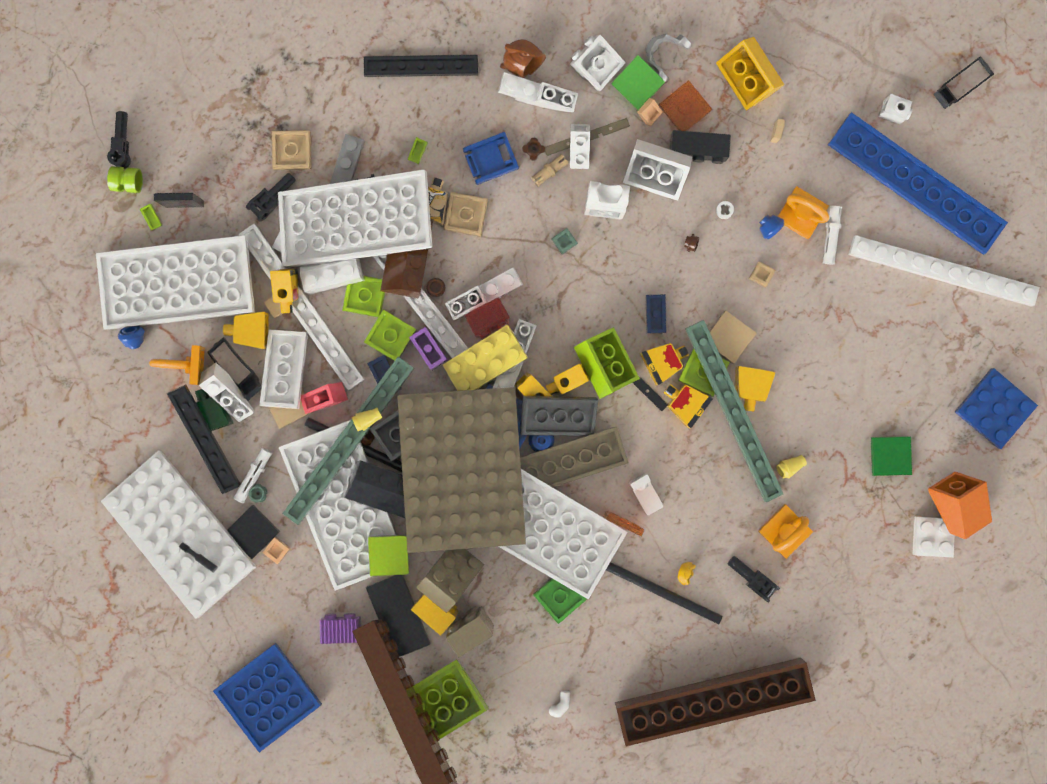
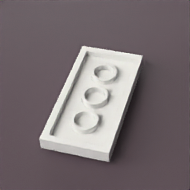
[260,330,308,409]

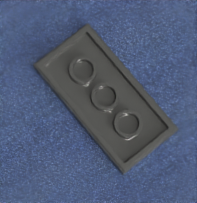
[519,396,599,436]

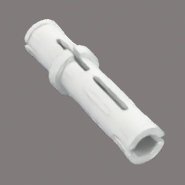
[822,206,842,265]
[233,448,273,503]

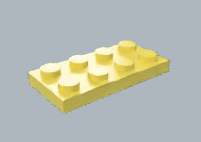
[443,325,528,391]

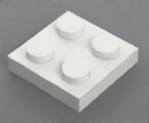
[913,516,955,558]

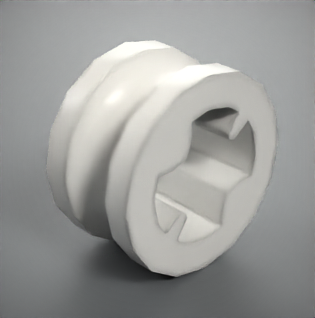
[716,201,734,219]

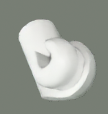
[549,690,570,717]

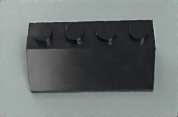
[344,460,405,518]

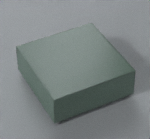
[551,228,578,255]

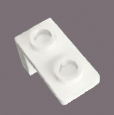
[570,124,590,169]
[628,473,663,515]

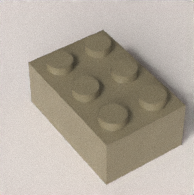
[416,549,485,613]
[446,606,494,658]

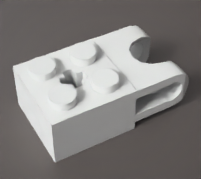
[584,181,630,219]

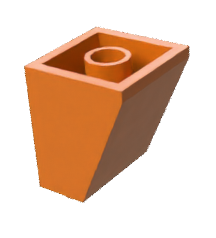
[928,472,992,539]

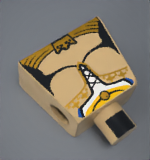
[428,177,448,227]

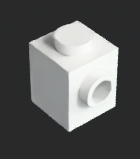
[878,94,912,124]

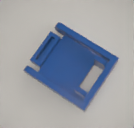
[463,132,519,185]

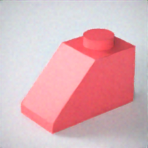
[301,382,348,414]

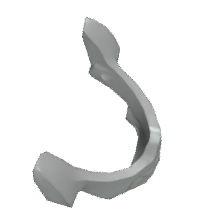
[646,34,692,83]

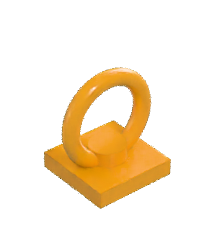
[777,186,829,239]
[149,345,205,385]
[758,504,813,559]

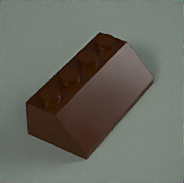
[380,219,434,299]

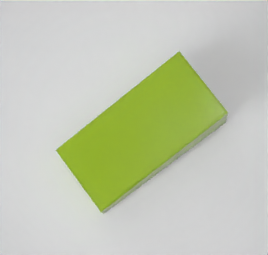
[407,137,428,164]
[140,204,162,231]

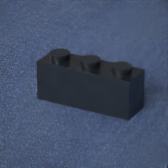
[670,130,731,164]

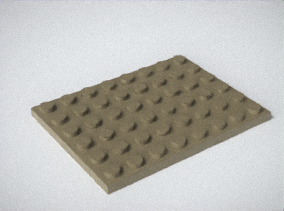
[397,387,526,553]

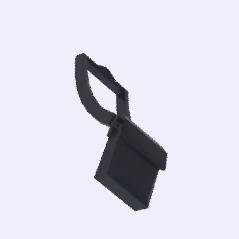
[933,56,994,109]
[207,337,262,401]

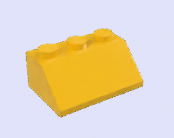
[716,37,785,111]

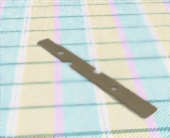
[545,118,630,156]

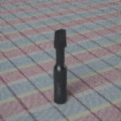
[179,542,218,573]

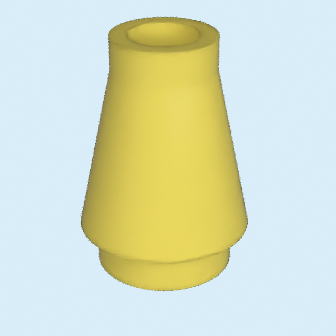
[351,408,382,431]
[776,455,807,479]

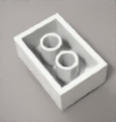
[623,139,692,201]

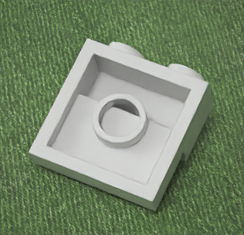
[570,35,626,91]

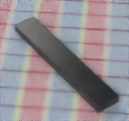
[364,55,478,77]
[167,384,241,494]

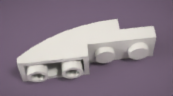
[498,72,578,113]
[445,268,523,320]
[493,319,537,389]

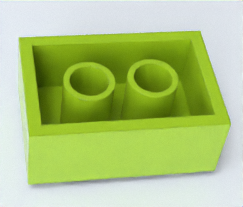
[574,327,640,399]

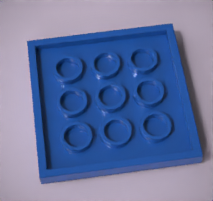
[213,643,322,753]

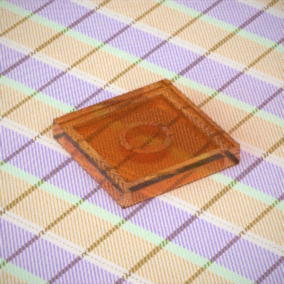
[658,80,713,131]
[603,511,645,537]

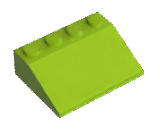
[413,659,489,739]

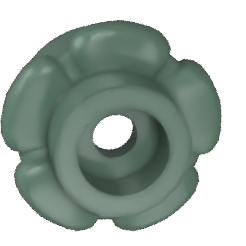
[249,484,267,503]

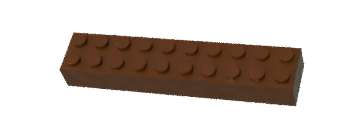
[352,619,458,784]
[615,658,816,747]

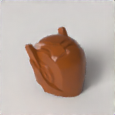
[500,39,546,78]

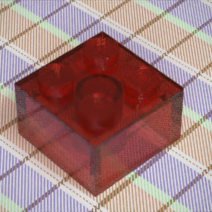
[464,297,510,339]

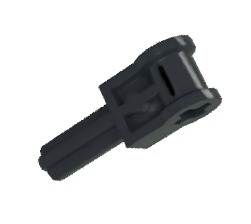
[107,111,131,169]
[246,173,296,222]
[727,556,780,603]

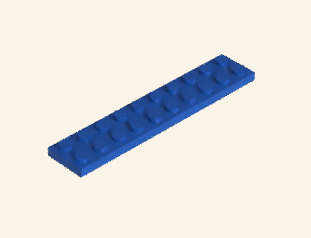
[828,112,1008,255]

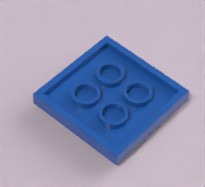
[955,368,1038,449]

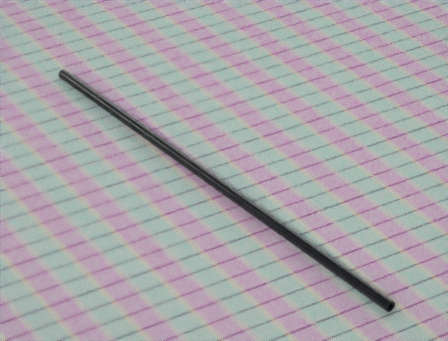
[305,417,723,625]

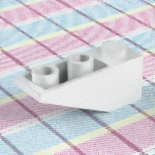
[199,363,254,422]

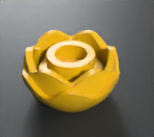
[677,562,696,586]

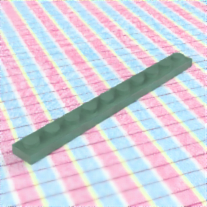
[685,320,783,502]
[282,356,414,525]

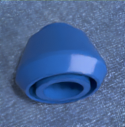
[759,215,785,239]
[118,326,145,349]
[528,435,554,452]

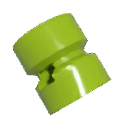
[107,166,143,193]

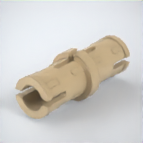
[531,154,568,187]

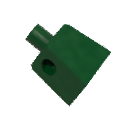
[195,389,234,431]

